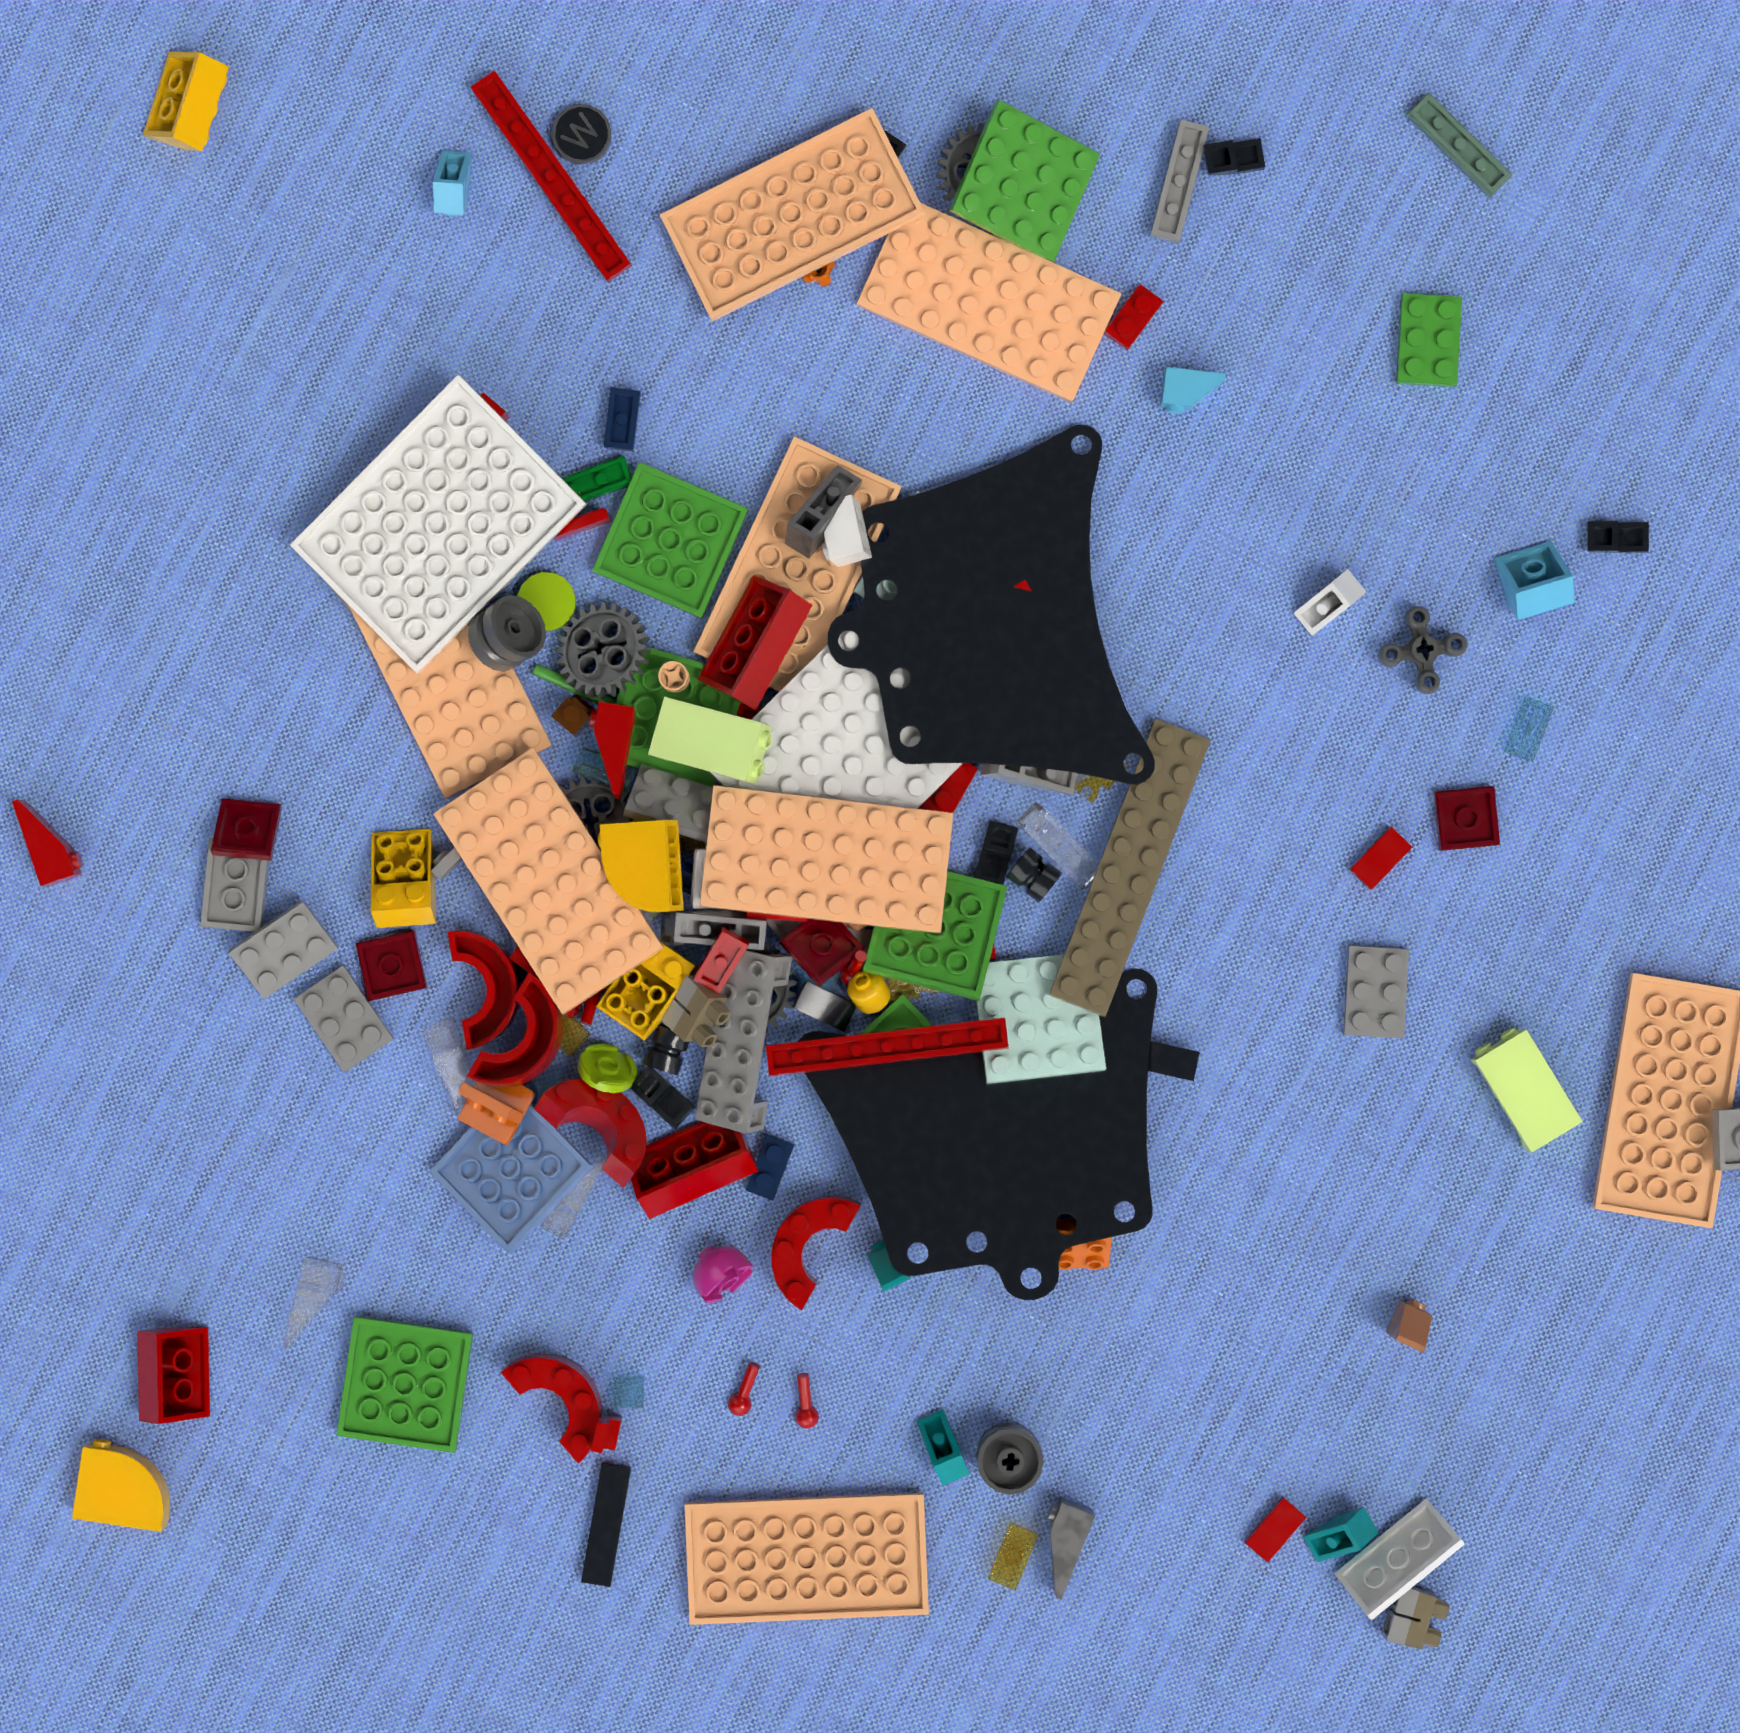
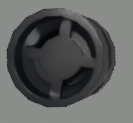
[1006,847,1062,903]
[642,1024,690,1075]

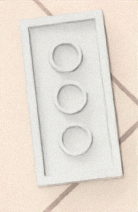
[1334,1498,1465,1621]

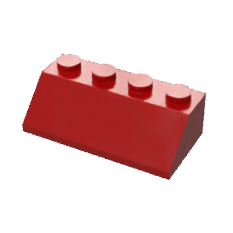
[697,575,813,710]
[631,1121,758,1219]

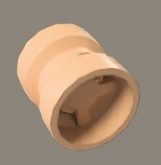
[658,661,690,693]

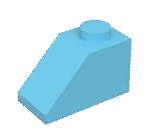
[433,150,472,216]
[1160,367,1226,414]

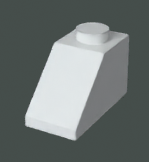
[822,494,872,567]
[1294,569,1366,636]

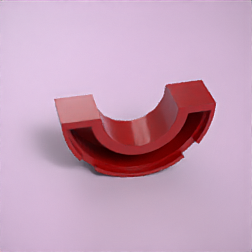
[447,931,521,1050]
[466,973,563,1088]
[534,1079,647,1188]
[771,1195,861,1311]
[500,1353,602,1464]

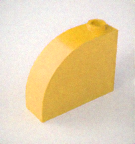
[598,820,684,912]
[72,1439,170,1532]

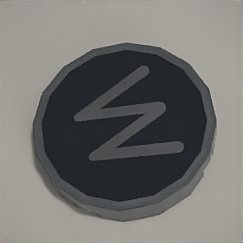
[552,104,612,165]

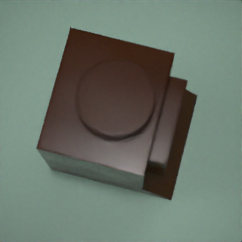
[551,694,595,738]

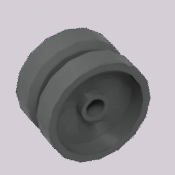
[468,595,546,672]
[976,1422,1044,1495]

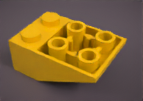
[371,829,436,928]
[596,938,699,1041]

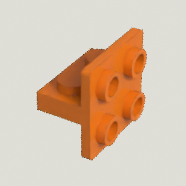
[457,1082,535,1145]
[1056,1219,1112,1270]

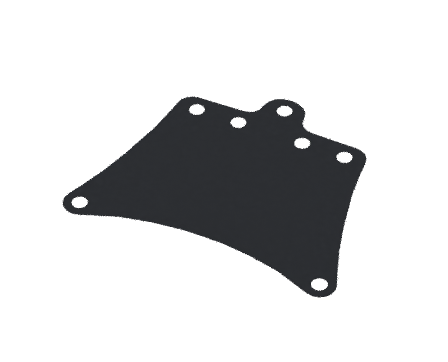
[827,425,1155,785]
[798,969,1157,1300]

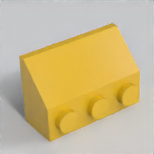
[142,51,229,151]

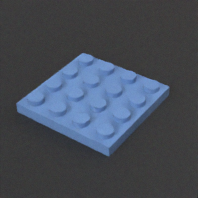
[429,1103,594,1254]

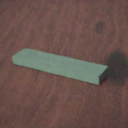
[1406,92,1512,198]

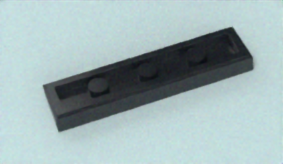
[581,1462,632,1587]

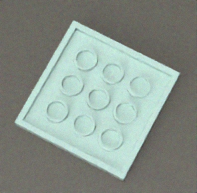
[976,954,1106,1084]

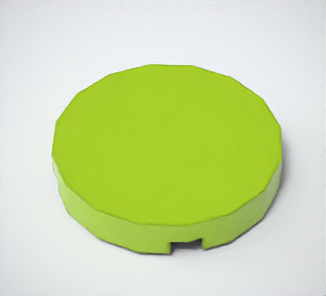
[517,572,576,632]
[577,1043,637,1093]

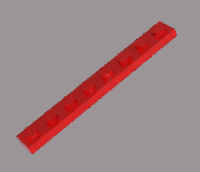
[470,70,632,282]
[766,1018,1009,1077]

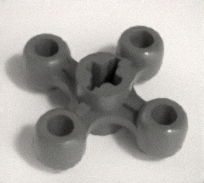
[1378,606,1467,694]

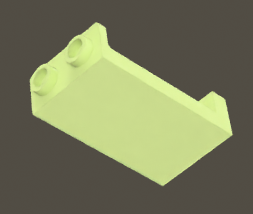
[648,697,772,785]
[1470,1027,1583,1153]

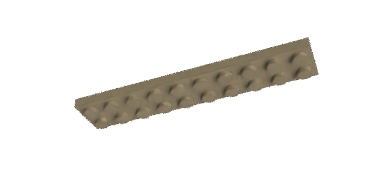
[1049,718,1211,1017]

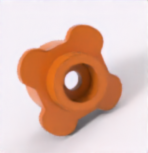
[803,261,835,287]

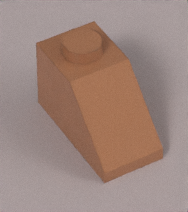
[1386,1298,1433,1352]

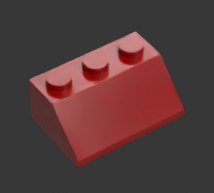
[137,1327,210,1424]

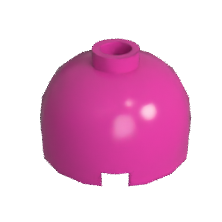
[693,1246,753,1303]

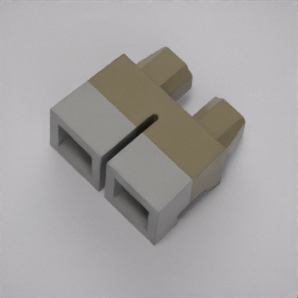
[661,975,731,1047]
[1382,1586,1450,1650]

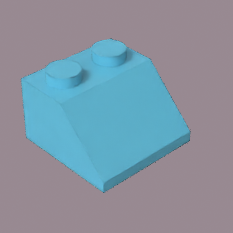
[1495,541,1575,620]

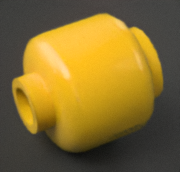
[847,970,891,1014]

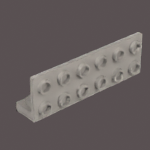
[695,950,792,1134]

